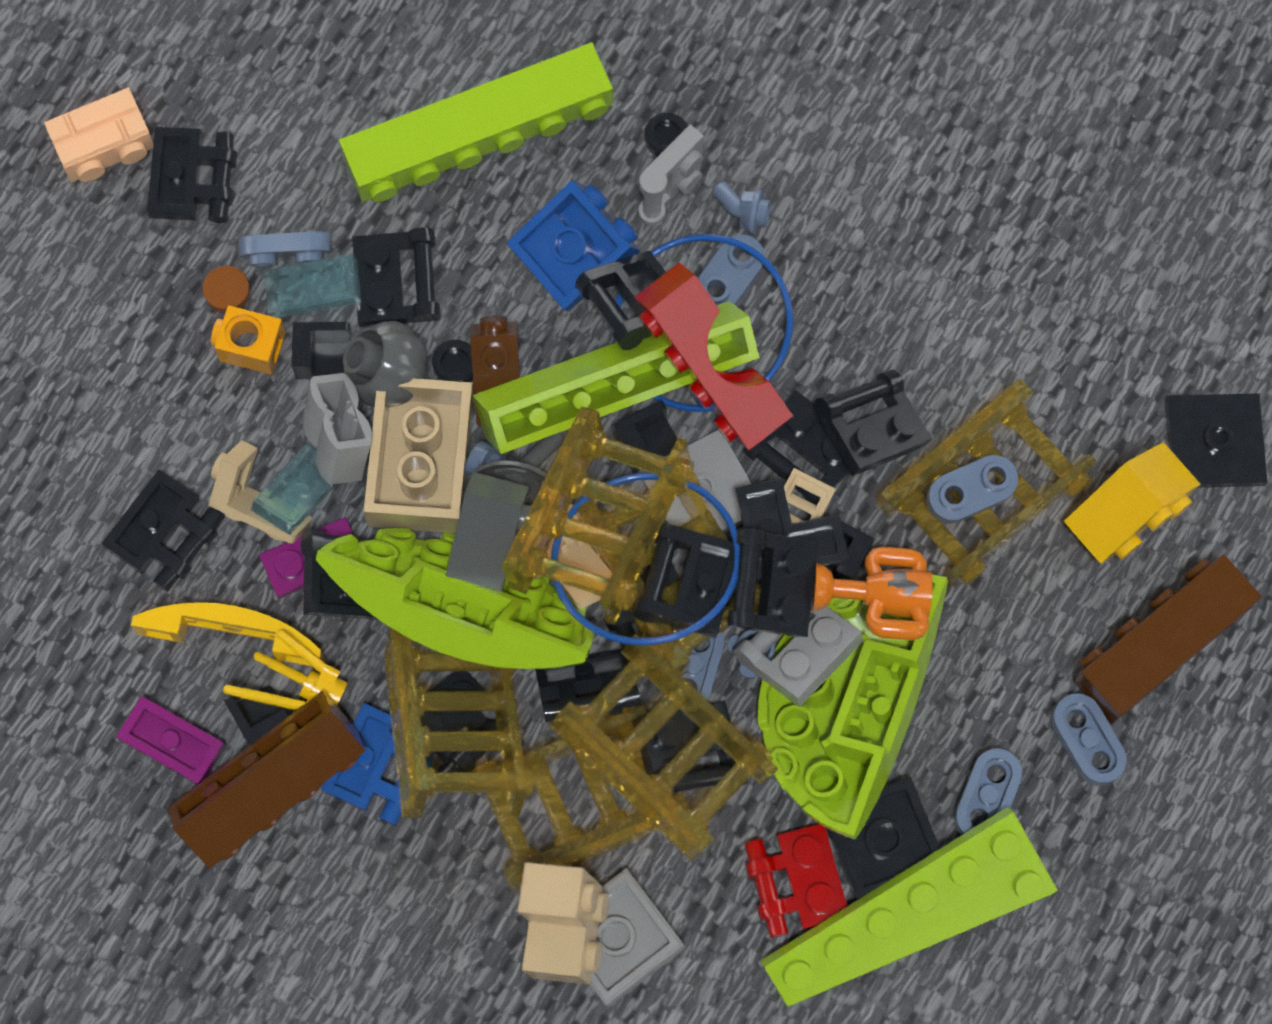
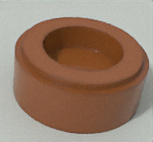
[203,266,250,314]

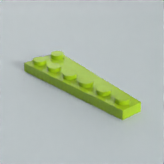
[760,807,1058,1007]

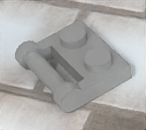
[638,124,704,226]
[734,606,863,707]

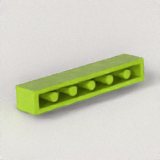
[339,42,613,202]
[472,301,760,454]

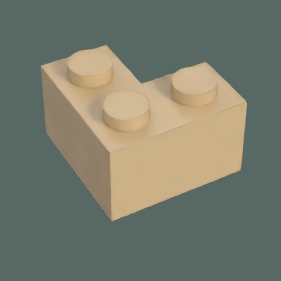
[518,862,609,985]

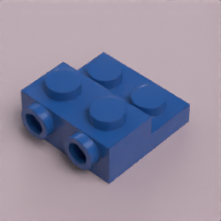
[506,180,640,312]

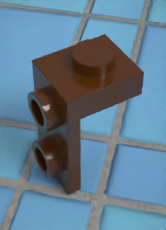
[470,316,520,427]

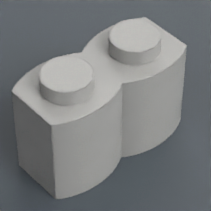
[302,373,372,485]

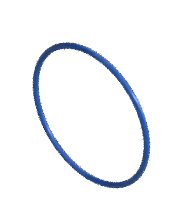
[612,234,793,412]
[551,473,741,645]

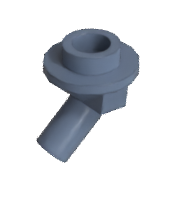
[713,182,771,235]

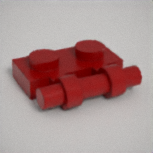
[744,824,847,939]

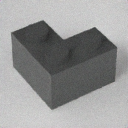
[446,472,534,591]

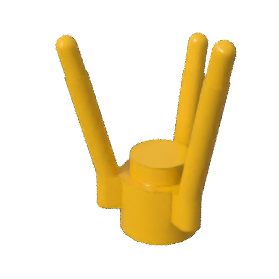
[223,630,348,710]

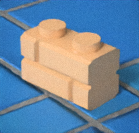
[44,87,153,182]

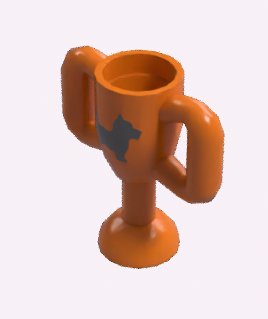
[811,547,932,640]

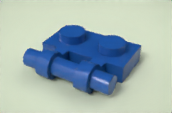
[321,703,434,826]

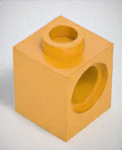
[211,305,286,375]

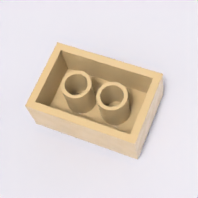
[364,378,474,534]

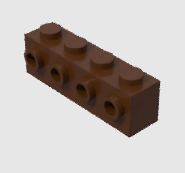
[1074,554,1262,725]
[167,691,366,869]

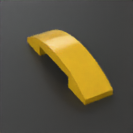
[131,602,325,667]

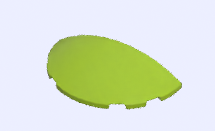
[316,528,594,669]
[758,574,948,840]

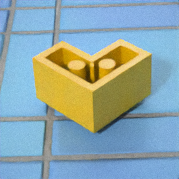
[1064,442,1201,564]

